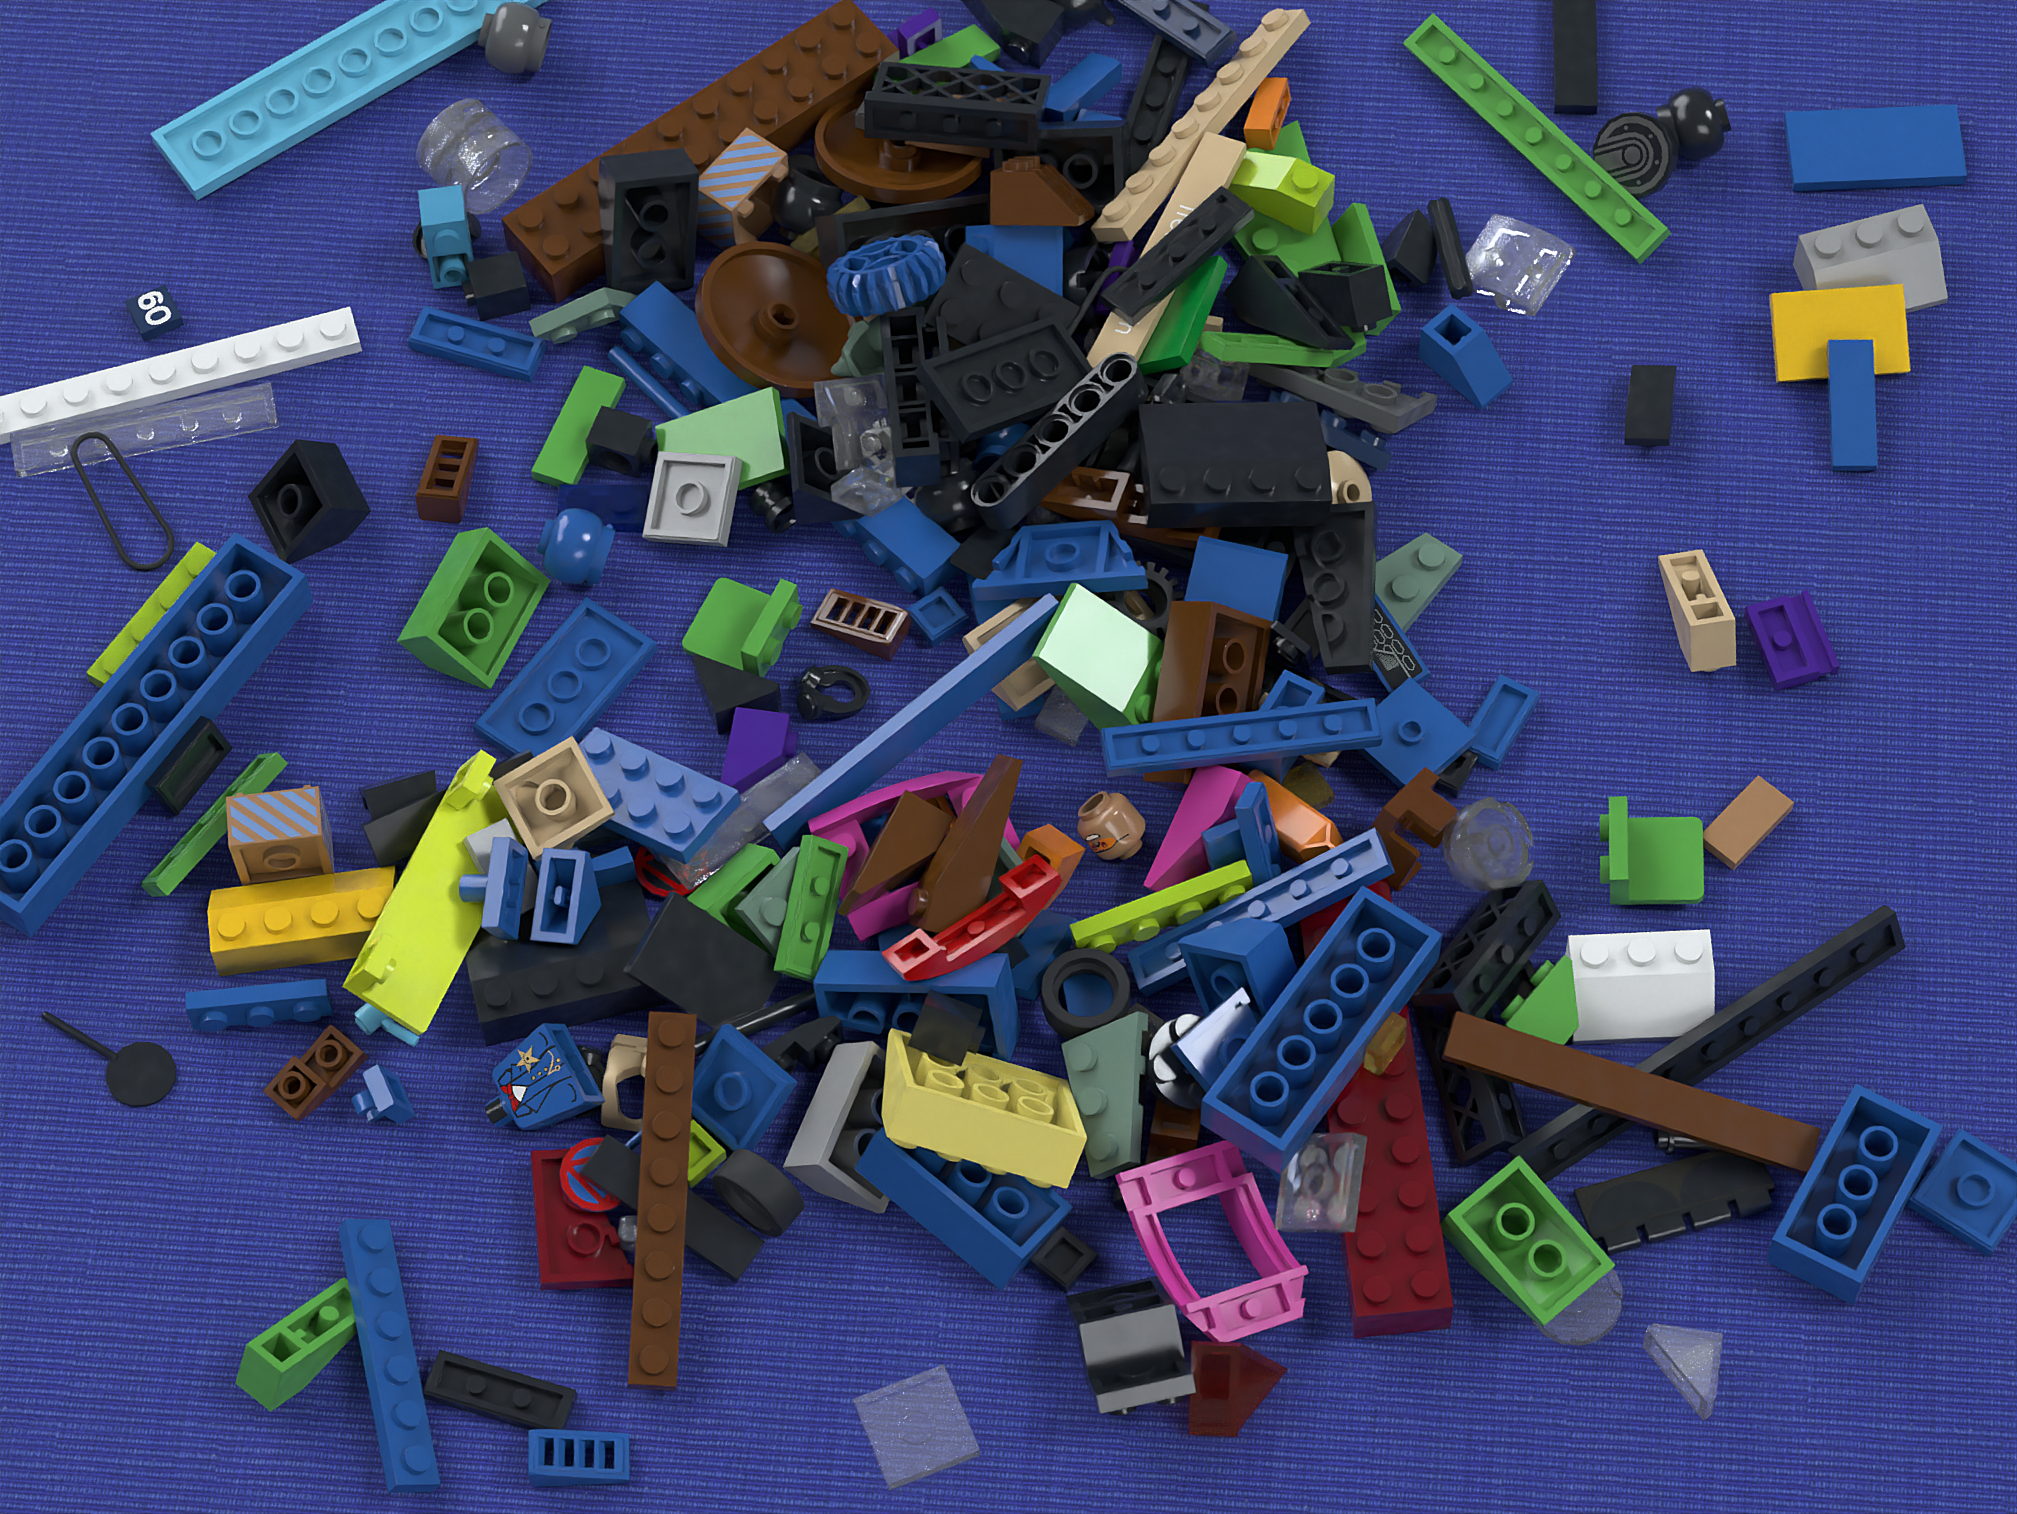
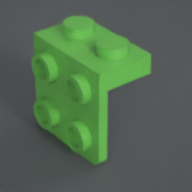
[682,578,803,678]
[1600,796,1704,905]

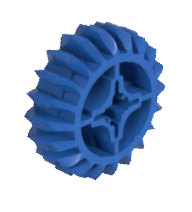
[826,235,947,317]

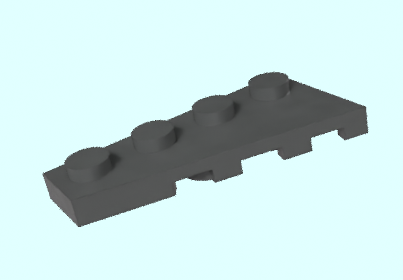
[1241,362,1438,434]

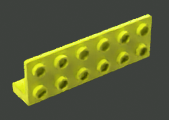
[342,749,524,1035]

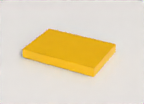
[1769,284,1910,383]

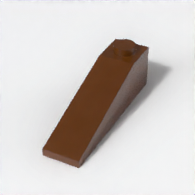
[908,754,1023,933]

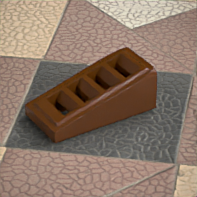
[415,435,479,523]
[810,588,911,662]

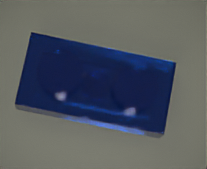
[557,484,649,533]

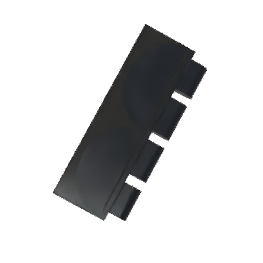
[1574,1149,1775,1256]

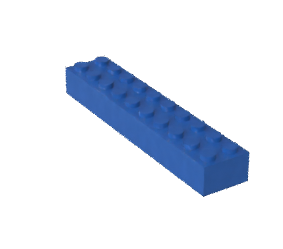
[0,532,314,938]

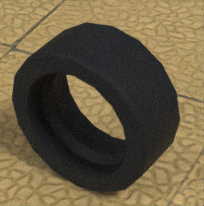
[1041,948,1130,1040]
[712,1148,804,1237]

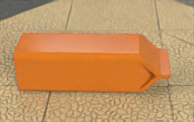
[1247,769,1344,865]

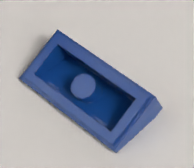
[1045,52,1122,122]

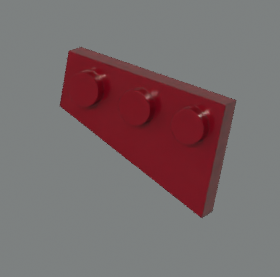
[530,1149,634,1291]

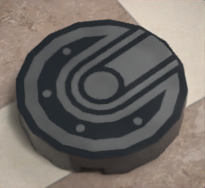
[1593,112,1678,198]

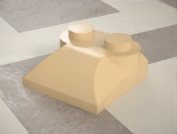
[493,736,616,862]

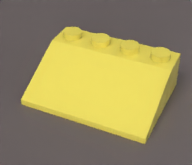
[881,1028,1087,1189]

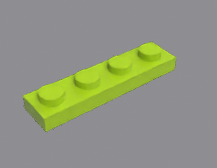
[86,542,216,688]
[1069,859,1253,954]

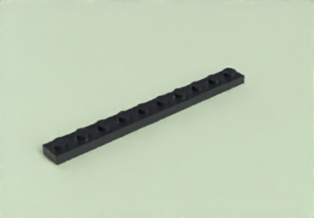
[1507,905,1906,1184]

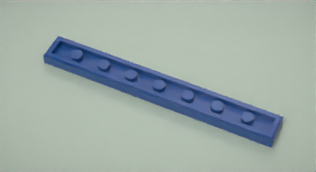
[763,593,1060,853]

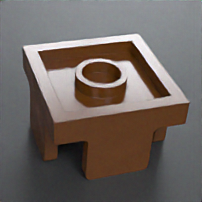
[1369,766,1458,891]

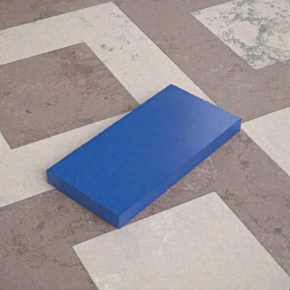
[1783,104,1967,192]
[473,597,658,758]

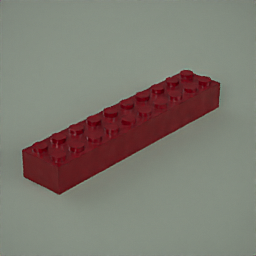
[1295,878,1453,1338]

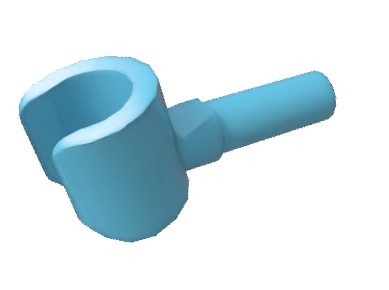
[354,1003,420,1047]

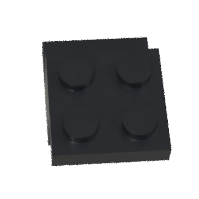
[1066,1276,1196,1416]

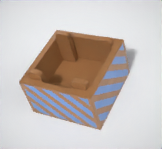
[697,128,789,251]
[226,785,334,886]

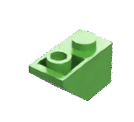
[1500,955,1579,1045]

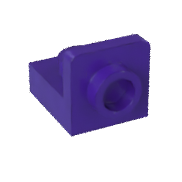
[886,7,943,60]

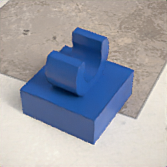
[351,1064,415,1124]

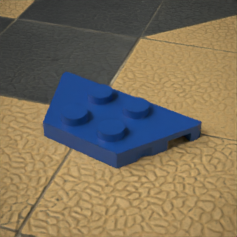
[972,520,1148,602]

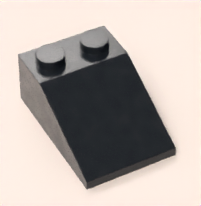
[598,148,699,294]

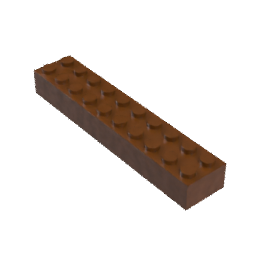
[501,0,900,304]

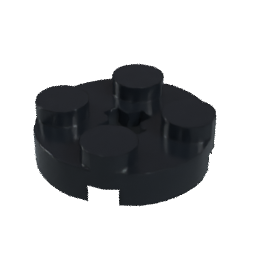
[1143,1014,1207,1111]

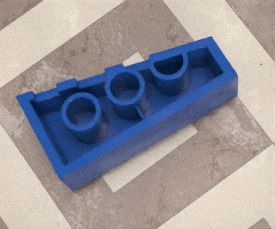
[813,950,1021,1063]

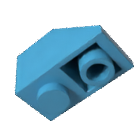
[418,185,474,289]

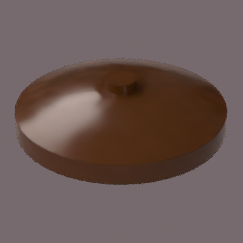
[814,92,986,204]
[695,241,862,398]

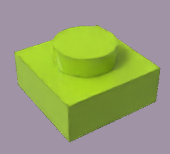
[688,1119,726,1189]

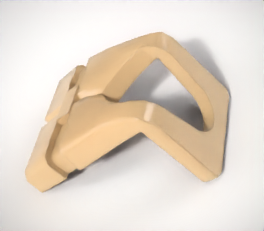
[601,1034,647,1132]

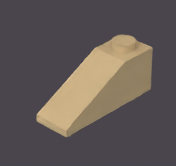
[1658,549,1736,672]

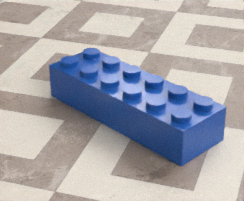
[1201,885,1442,1174]

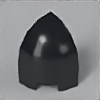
[1381,208,1438,288]
[358,770,436,819]

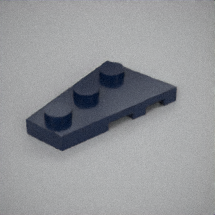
[1264,387,1392,472]

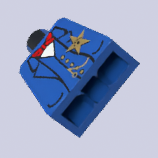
[485,1023,606,1130]

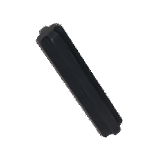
[1427,197,1474,300]

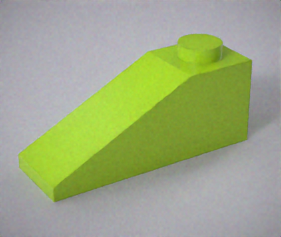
[1227,151,1335,237]

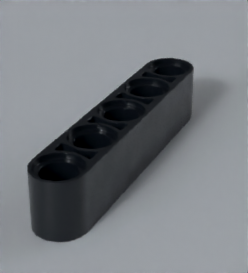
[970,352,1149,531]

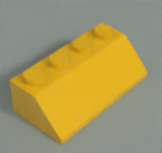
[207,865,398,977]

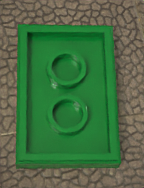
[1137,255,1228,375]

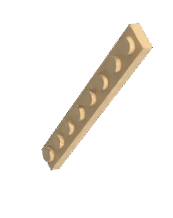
[1091,9,1310,241]

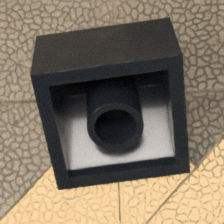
[248,439,371,565]

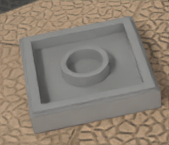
[642,451,743,547]

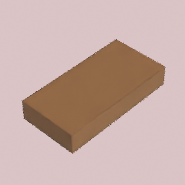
[1703,775,1794,870]

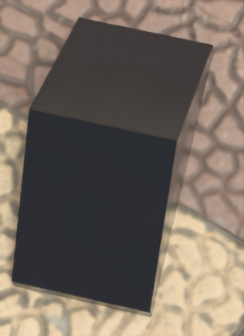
[693,654,782,734]

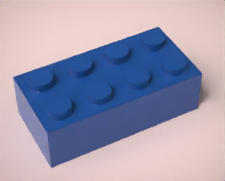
[1766,1084,1943,1305]

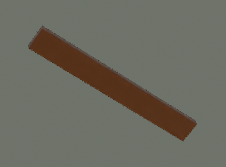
[1441,1011,1821,1177]

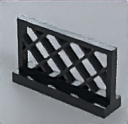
[864,61,1051,152]

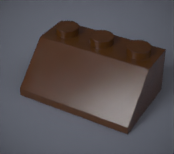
[990,156,1094,226]

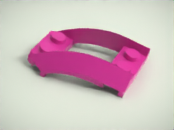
[808,771,1020,944]
[1115,1140,1309,1346]

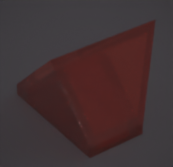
[1189,1341,1288,1437]

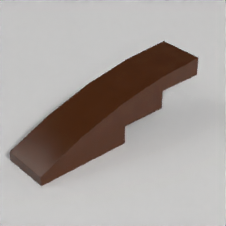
[1037,466,1222,549]

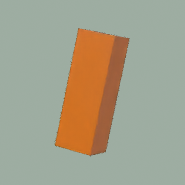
[1243,77,1291,150]

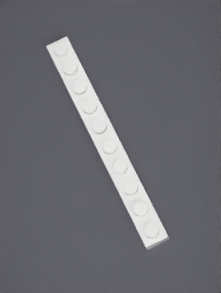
[0,307,362,445]

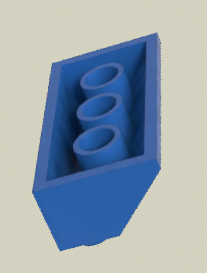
[854,1126,1073,1291]

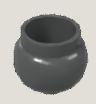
[478,1,552,74]

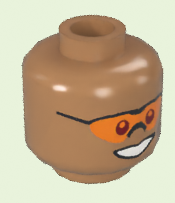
[1077,791,1145,860]

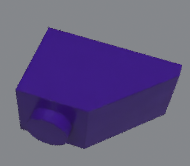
[720,707,799,802]

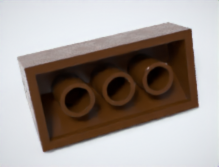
[1143,601,1272,792]

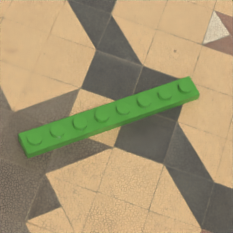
[1403,13,1671,264]

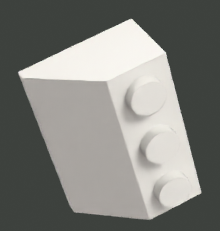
[1565,929,1715,1045]

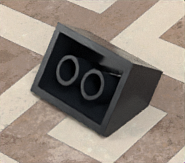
[993,120,1131,214]

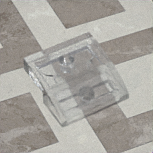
[1465,214,1576,316]
[813,374,893,471]

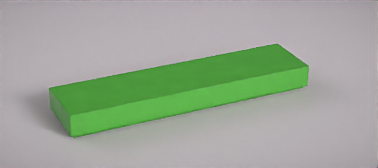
[141,752,288,897]

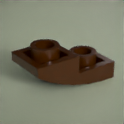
[263,1024,369,1122]

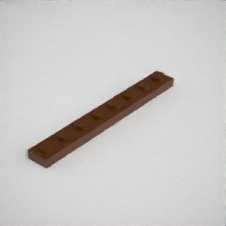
[627,1011,697,1391]

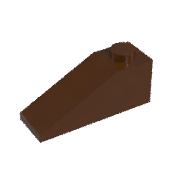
[837,790,953,917]

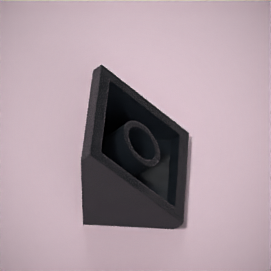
[786,411,865,525]

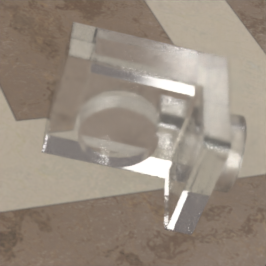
[831,459,902,517]

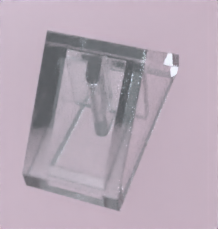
[1642,1323,1723,1421]

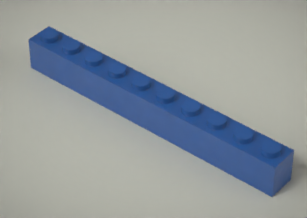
[618,281,962,598]

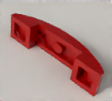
[881,854,1062,981]

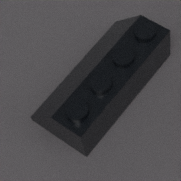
[814,193,991,274]

